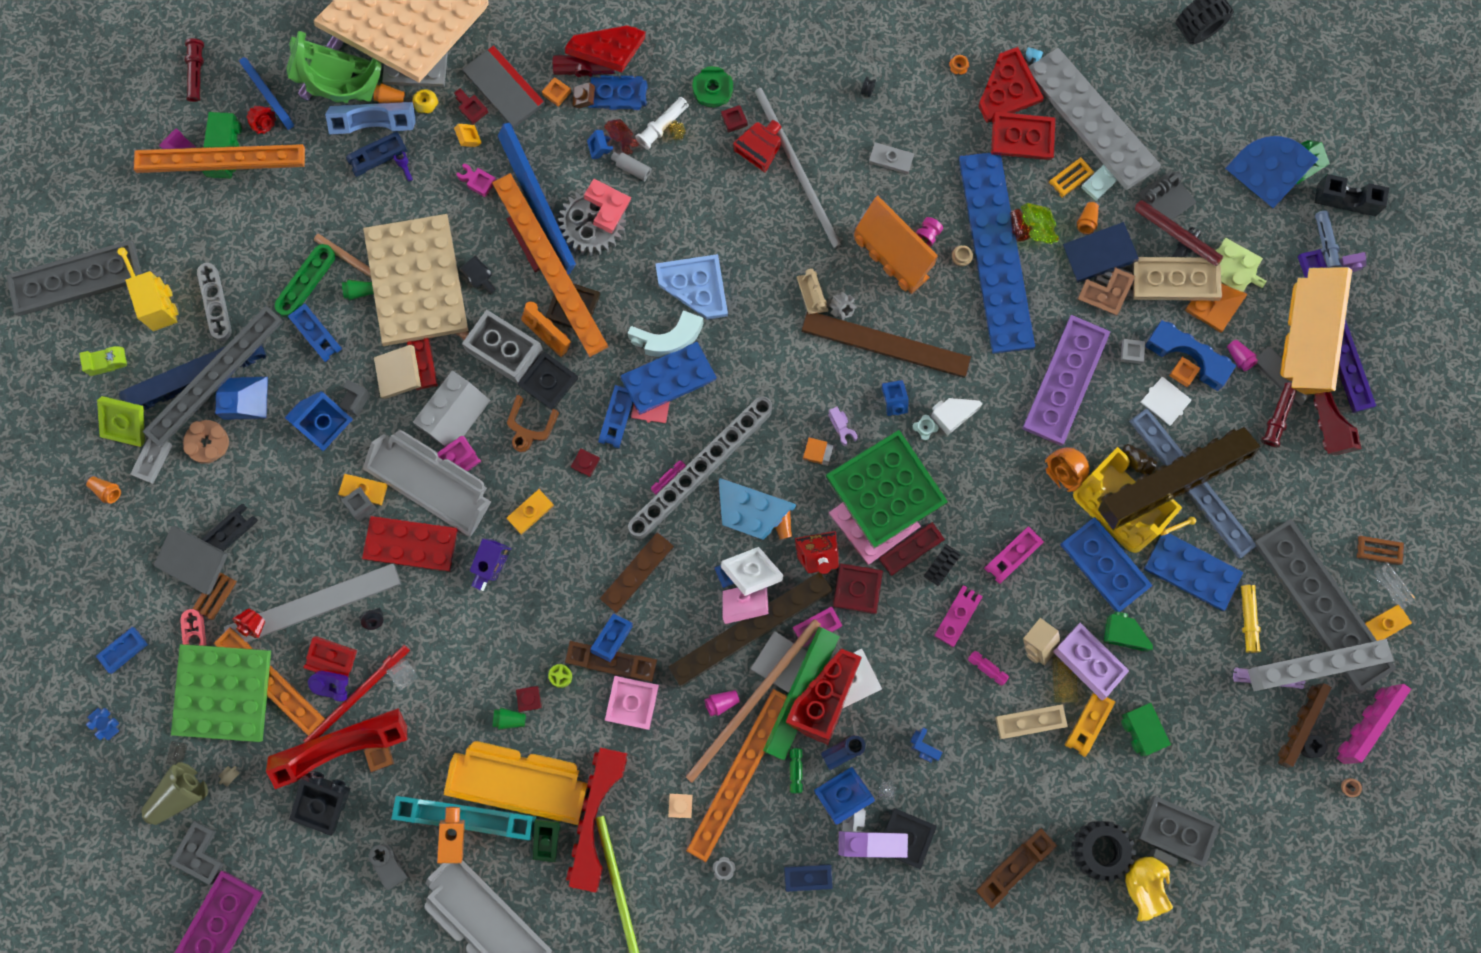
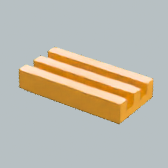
[1049,157,1094,198]

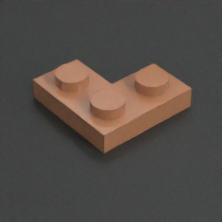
[1077,268,1135,315]

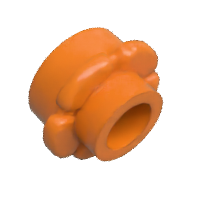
[949,55,969,75]

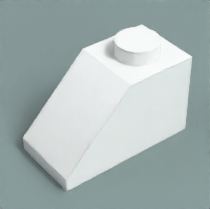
[931,398,982,436]

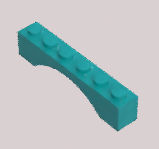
[391,796,537,840]

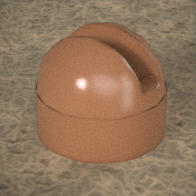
[1341,778,1362,797]

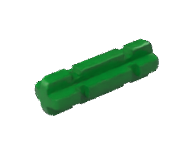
[790,748,802,794]

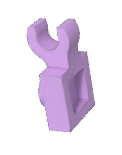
[828,407,857,446]

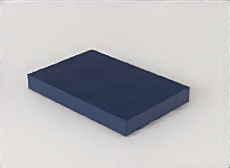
[1063,222,1139,283]

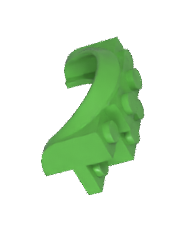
[286,31,381,103]

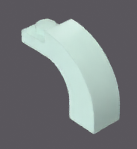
[628,310,704,357]

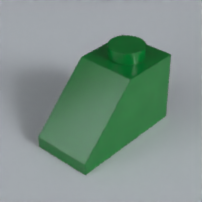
[1103,612,1153,652]

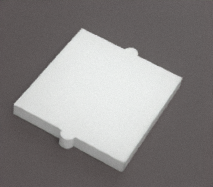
[1140,377,1191,426]

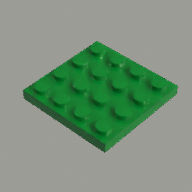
[826,430,948,549]

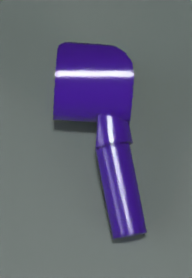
[394,152,413,182]

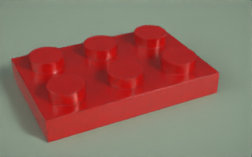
[991,112,1055,160]

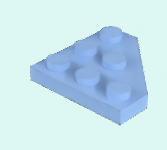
[656,254,728,319]

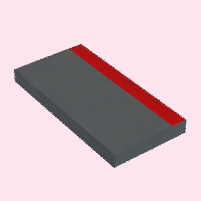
[462,45,545,129]

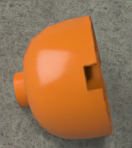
[1045,447,1090,492]

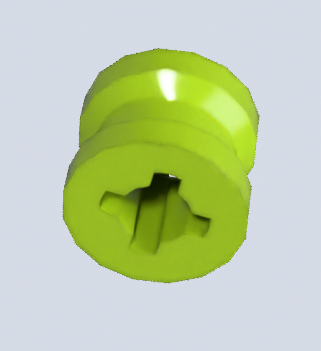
[548,664,572,688]

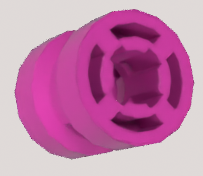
[916,217,943,247]

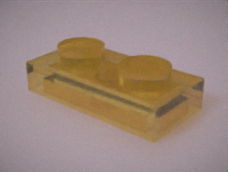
[1052,657,1078,703]

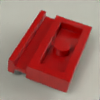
[303,636,357,677]

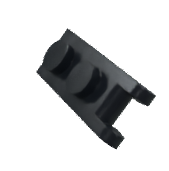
[201,504,258,551]

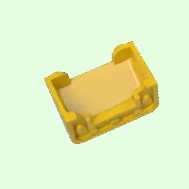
[1073,447,1182,553]

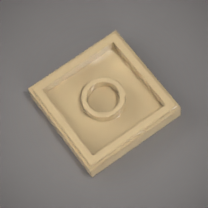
[374,345,421,399]

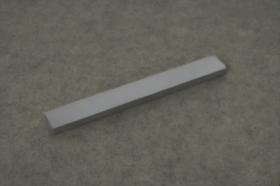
[224,564,401,642]

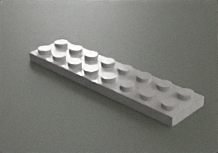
[1028,48,1161,190]

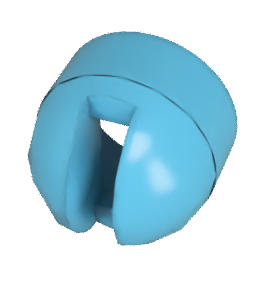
[1025,47,1043,63]

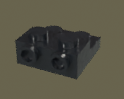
[289,771,351,836]

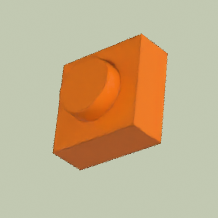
[542,77,571,107]
[1169,357,1201,387]

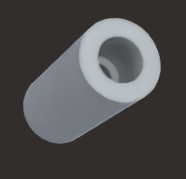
[611,152,652,182]

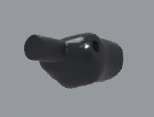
[459,256,496,294]

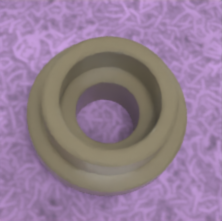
[218,766,240,787]

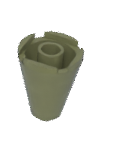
[141,762,208,825]

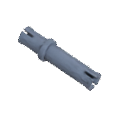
[1315,211,1342,268]

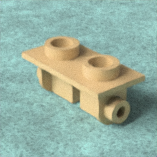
[797,269,828,314]

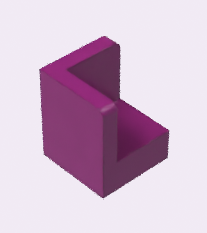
[159,128,197,149]

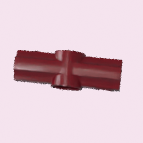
[552,55,615,78]

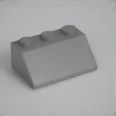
[413,371,491,447]

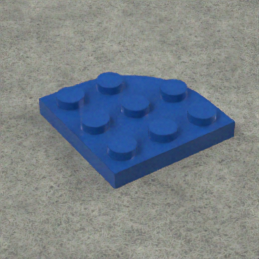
[1225,136,1318,208]

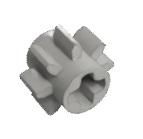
[829,292,857,320]

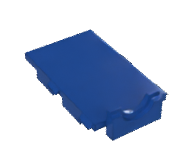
[588,75,648,110]

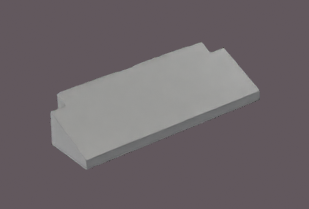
[363,430,491,537]
[424,860,552,953]

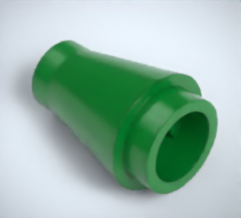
[342,279,374,300]
[492,707,526,730]

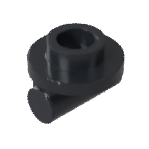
[359,607,384,630]

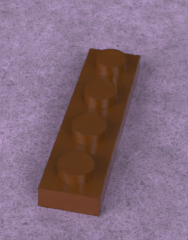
[600,532,674,614]
[1278,683,1332,768]

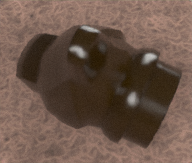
[1122,444,1157,475]

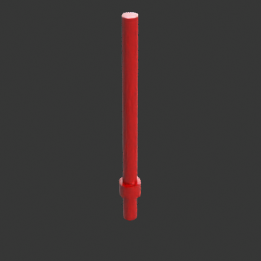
[303,644,410,743]

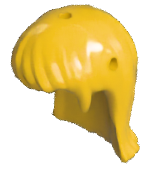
[1125,857,1173,922]

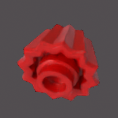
[246,106,277,134]
[233,608,265,638]

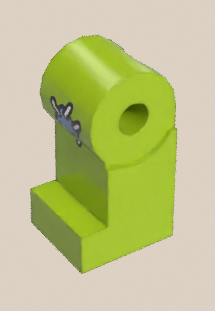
[79,347,127,376]

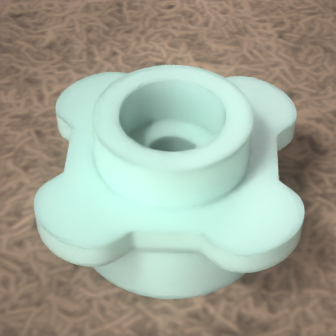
[913,415,939,440]

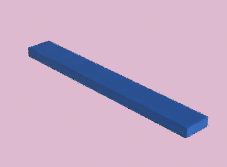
[498,123,576,275]

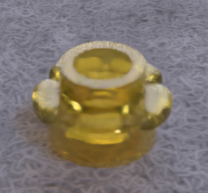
[668,120,686,140]

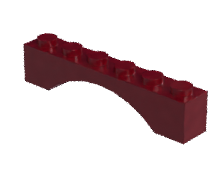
[1314,392,1362,455]

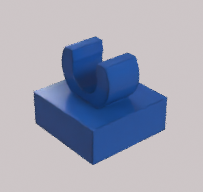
[587,130,613,159]

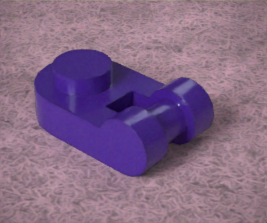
[308,671,348,701]

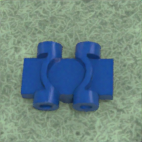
[86,708,119,740]

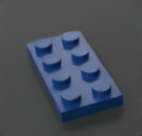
[621,342,717,415]
[1060,517,1153,612]
[1144,533,1243,611]

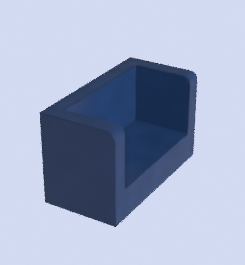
[784,864,833,892]

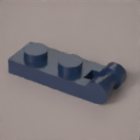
[346,131,408,177]

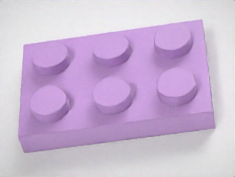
[1053,623,1129,700]

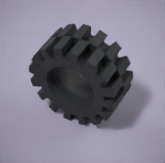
[924,544,961,586]

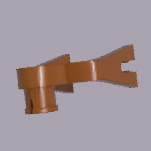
[507,395,559,452]

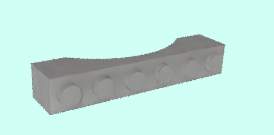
[1248,639,1393,692]

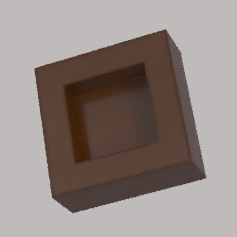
[572,82,595,108]

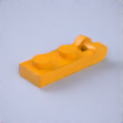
[1064,692,1115,757]

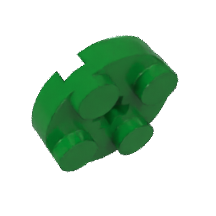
[692,66,733,108]

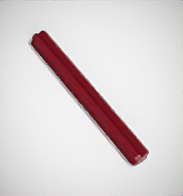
[1135,200,1223,266]

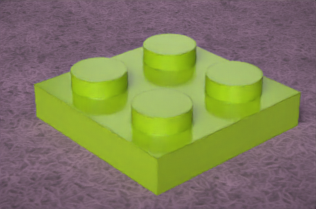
[97,396,145,447]

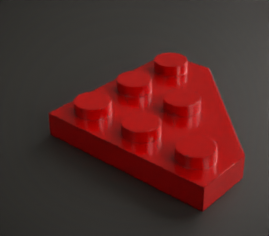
[565,25,646,73]
[978,47,1044,123]

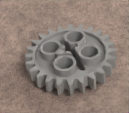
[558,189,626,256]

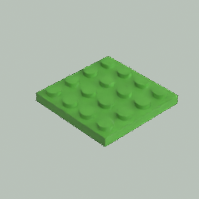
[171,644,271,742]

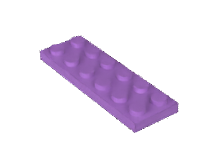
[1022,315,1111,446]

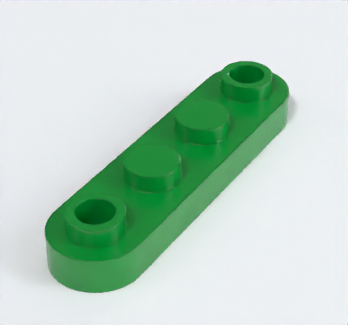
[275,244,335,318]

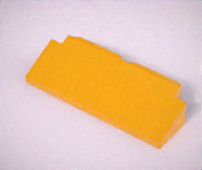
[1280,267,1352,395]
[443,741,588,825]

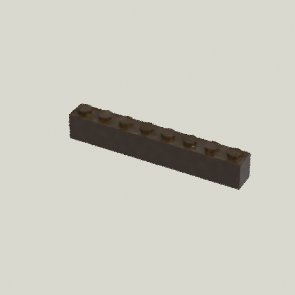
[1098,427,1261,530]
[668,572,832,688]

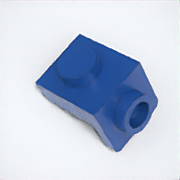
[910,728,942,763]

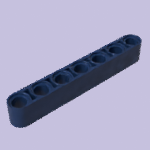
[119,345,267,410]

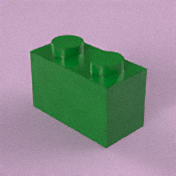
[1121,703,1171,756]

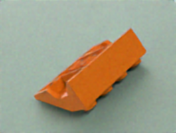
[854,196,938,294]

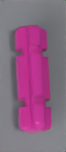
[651,460,686,495]
[968,651,1009,686]

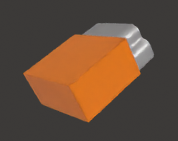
[803,437,833,466]

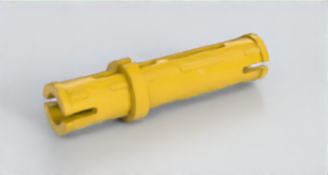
[1241,585,1261,653]

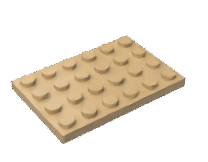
[363,214,469,346]

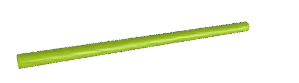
[595,816,639,953]

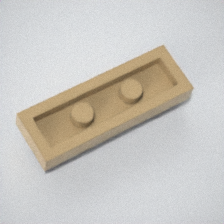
[995,704,1068,739]

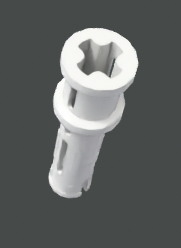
[635,97,689,150]

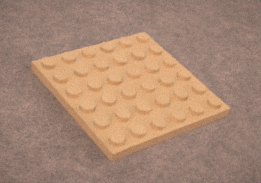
[314,0,488,83]

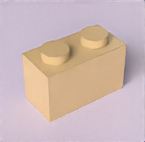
[1023,618,1060,666]

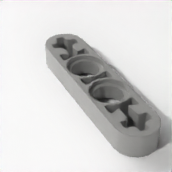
[197,263,232,341]

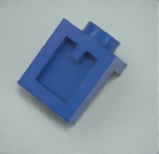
[882,380,908,416]

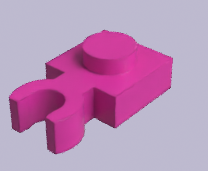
[456,164,496,197]

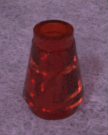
[1010,209,1033,242]

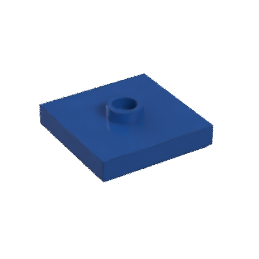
[814,767,875,825]

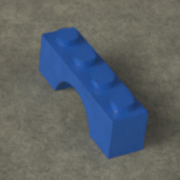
[1145,320,1236,391]

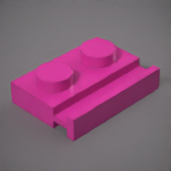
[437,436,481,472]

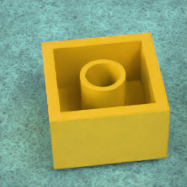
[125,271,179,331]

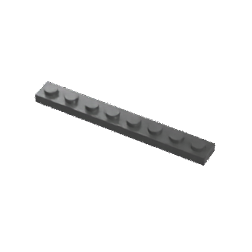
[143,305,284,447]

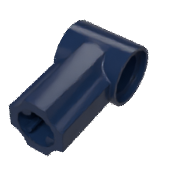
[821,735,866,770]

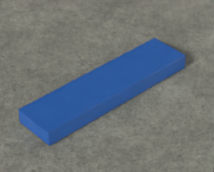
[238,57,294,130]

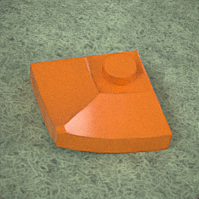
[1184,283,1247,333]

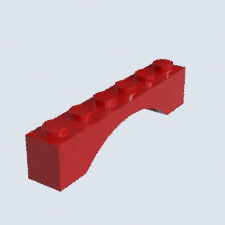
[266,708,407,789]
[566,748,628,893]

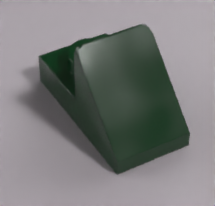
[533,819,561,862]

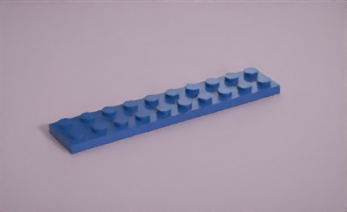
[959,153,1035,354]

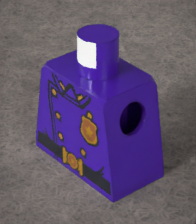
[470,538,512,591]

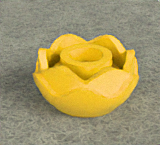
[412,89,438,113]

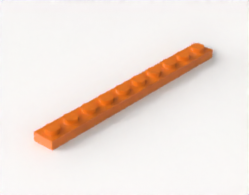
[492,173,608,357]

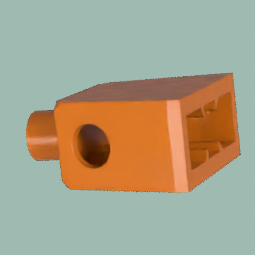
[437,807,465,863]

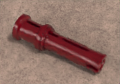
[184,38,204,102]
[1260,382,1297,448]

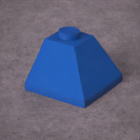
[215,377,268,420]
[285,391,353,451]

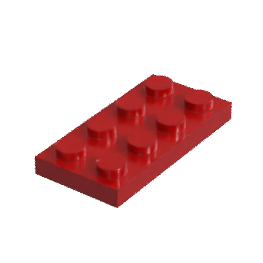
[362,516,458,572]

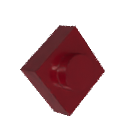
[721,105,748,133]
[571,448,600,478]
[516,686,542,712]

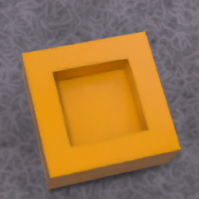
[454,124,482,147]

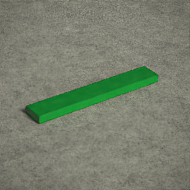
[763,627,840,760]

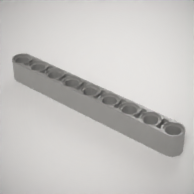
[628,396,772,540]

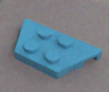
[719,478,796,540]

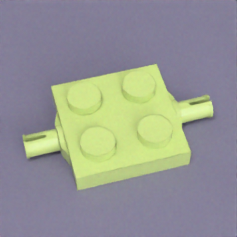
[1215,238,1267,292]

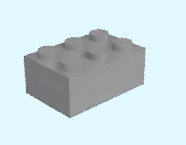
[462,310,543,384]

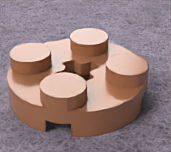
[183,420,229,464]

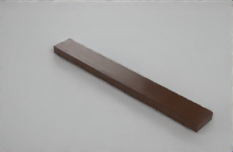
[801,311,971,378]

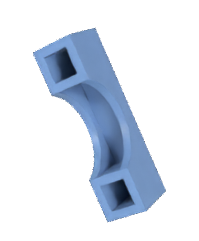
[325,102,415,134]

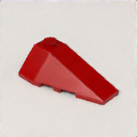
[786,649,862,745]

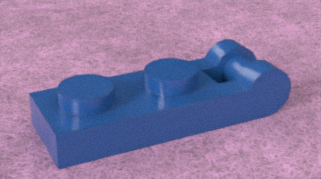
[288,304,342,362]
[598,385,633,448]

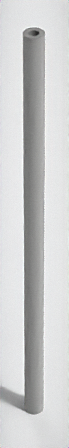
[755,88,841,249]

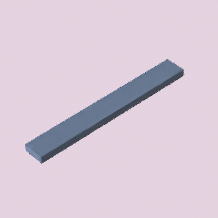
[1129,408,1256,559]

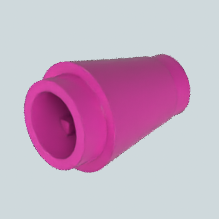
[1227,339,1258,372]
[705,690,740,716]

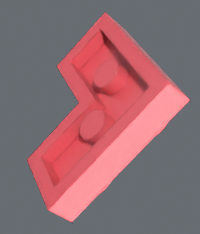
[584,179,631,234]

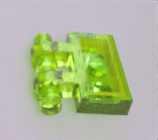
[1021,203,1059,244]

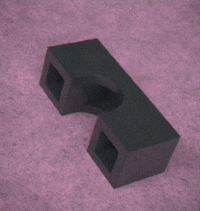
[1314,174,1389,217]

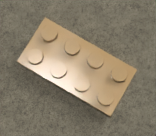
[1132,257,1222,301]

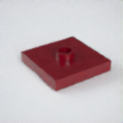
[832,563,883,615]

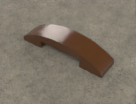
[565,641,657,682]
[975,828,1057,909]

